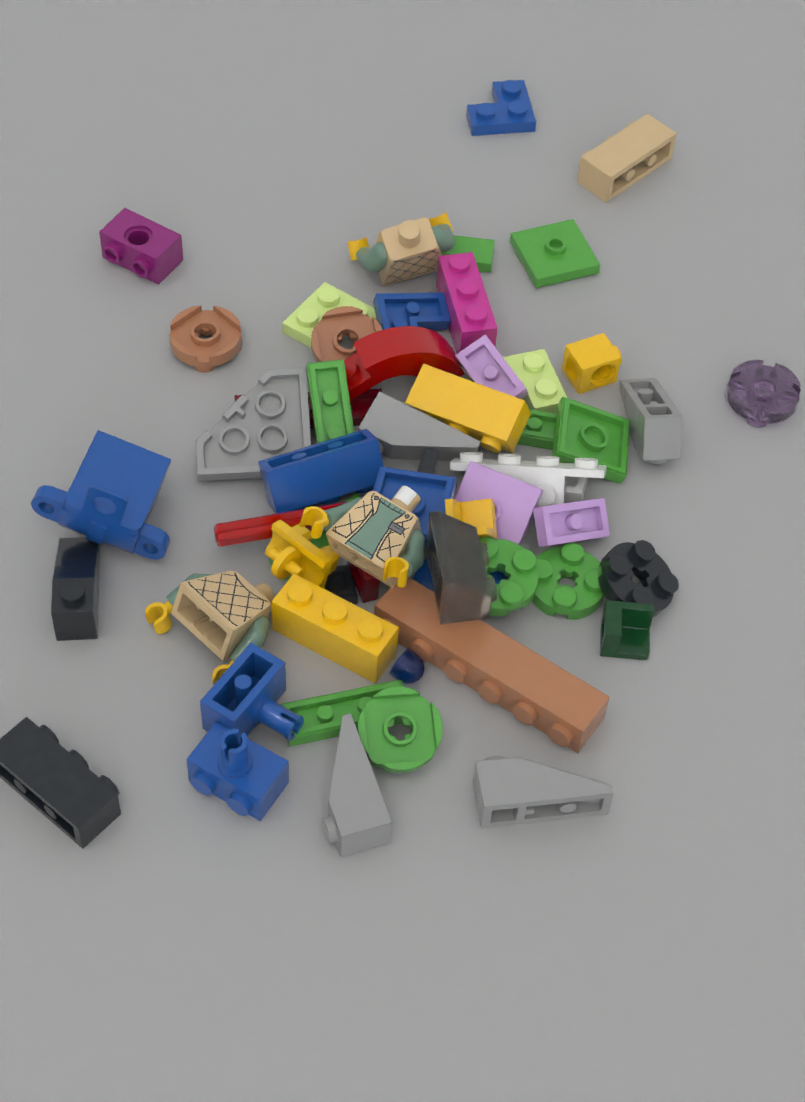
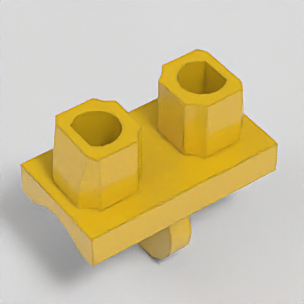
[264,520,340,589]

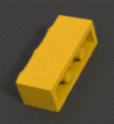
[405,364,531,454]
[271,573,399,684]

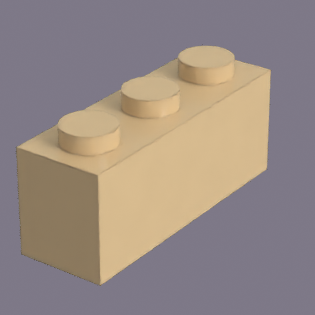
[577,113,677,202]

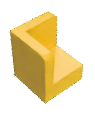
[445,498,498,544]

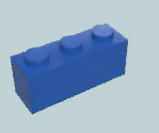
[258,429,384,514]

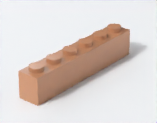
[374,577,610,753]

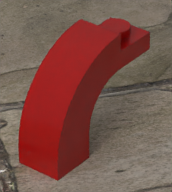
[344,326,465,401]

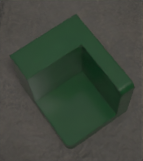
[600,600,654,660]

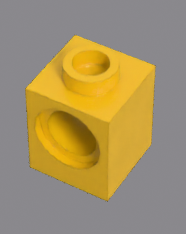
[561,333,622,394]

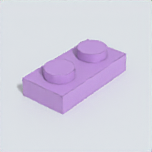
[455,334,529,399]
[533,498,610,547]

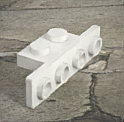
[450,452,607,507]

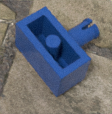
[200,643,304,741]
[186,721,289,821]

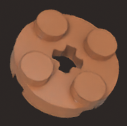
[169,305,242,373]
[311,306,382,362]

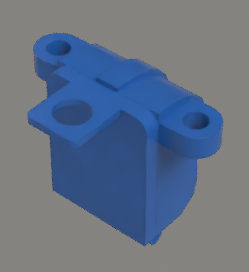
[31,430,171,560]

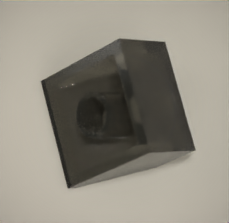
[426,511,497,625]

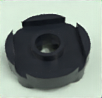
[598,540,679,617]

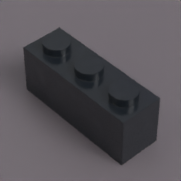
[0,716,121,849]

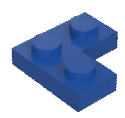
[466,80,536,136]
[373,292,451,330]

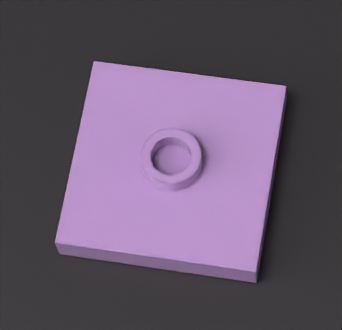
[445,461,544,546]

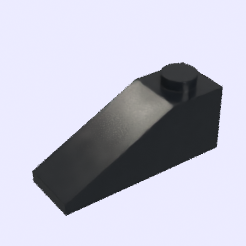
[51,537,100,641]

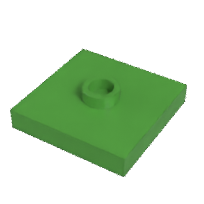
[510,219,600,288]
[552,397,631,484]

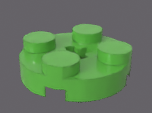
[457,537,539,617]
[532,543,604,620]
[357,687,443,774]

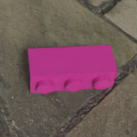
[436,252,498,354]

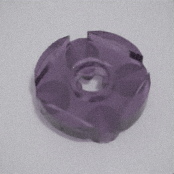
[725,360,801,428]

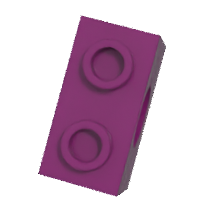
[99,208,183,285]

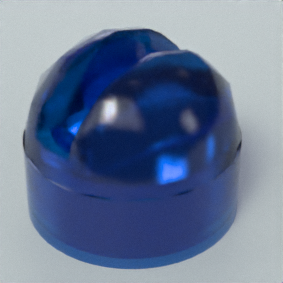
[389,648,425,684]

